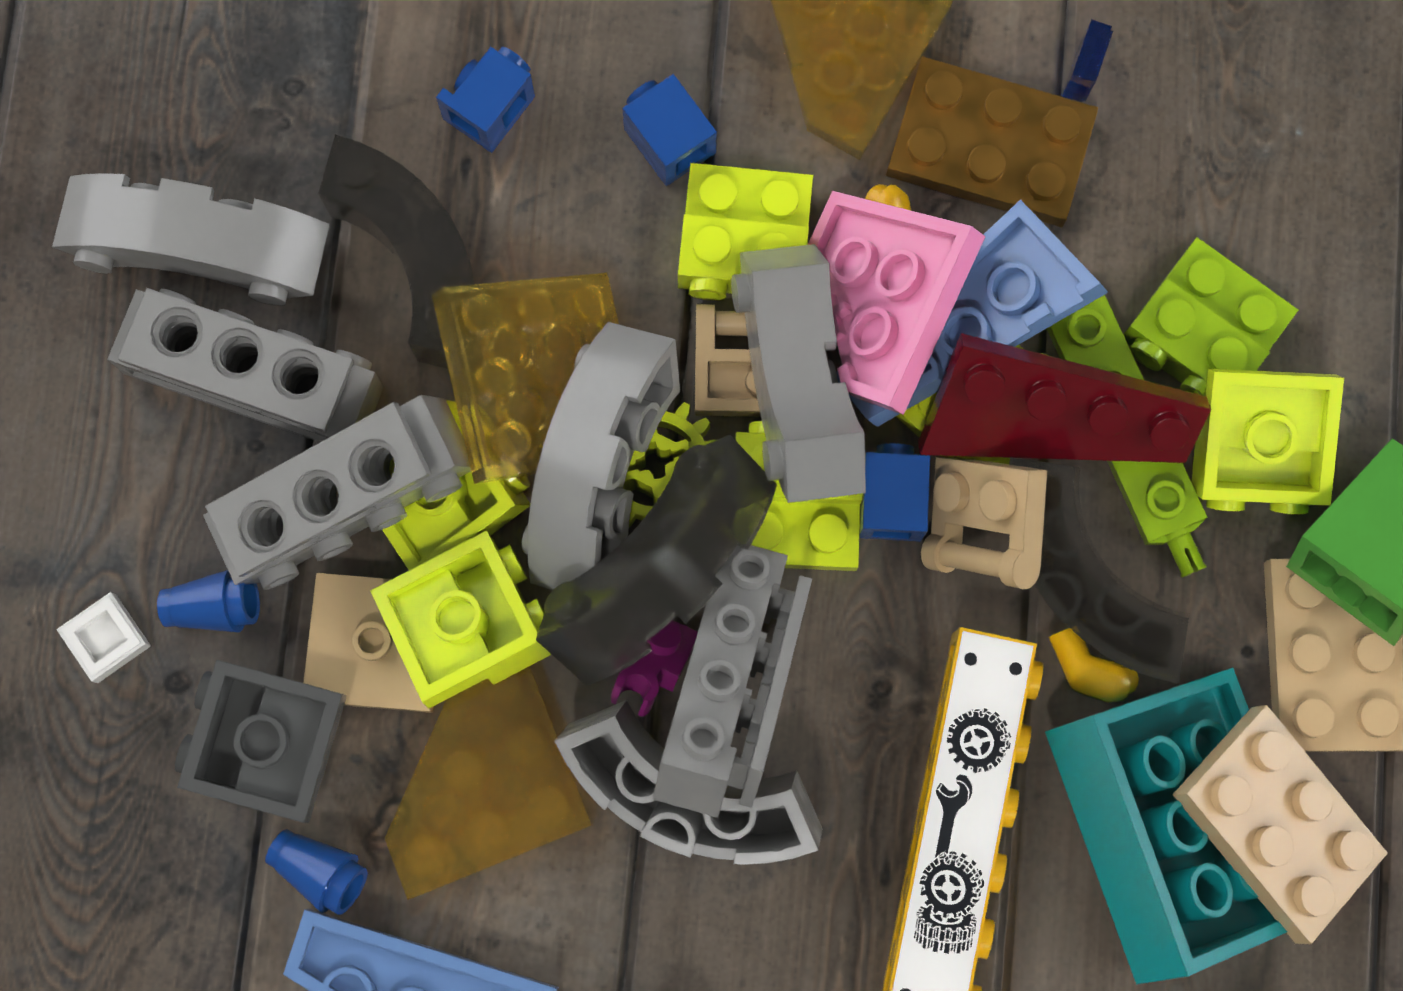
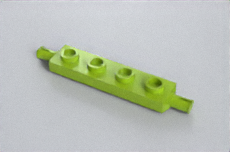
[1047,295,1208,578]

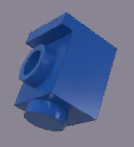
[436,47,535,153]

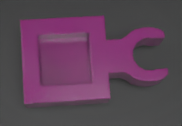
[610,606,698,717]

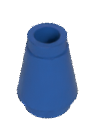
[157,570,260,632]
[265,829,368,915]

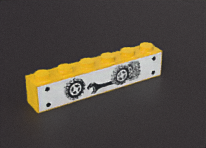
[882,627,1043,991]

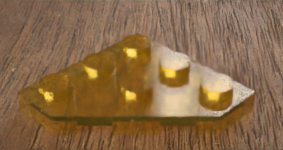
[770,0,953,160]
[432,273,619,484]
[385,666,593,900]

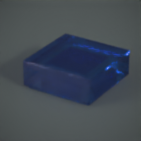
[1061,19,1113,102]

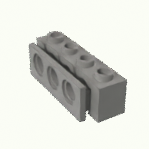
[107,288,384,442]
[203,395,478,590]
[652,538,812,818]

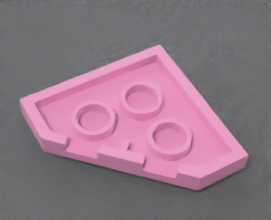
[808,191,985,415]

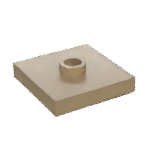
[303,573,434,713]

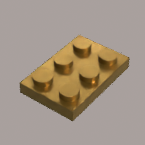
[886,56,1099,227]

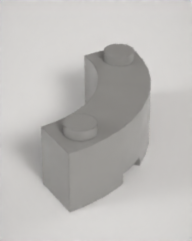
[52,173,329,306]
[731,244,866,503]
[522,322,680,604]
[555,700,823,865]

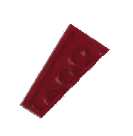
[918,333,1211,463]

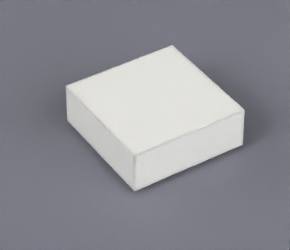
[56,592,151,683]

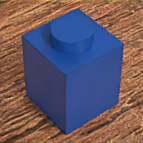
[622,74,717,187]
[859,443,930,541]

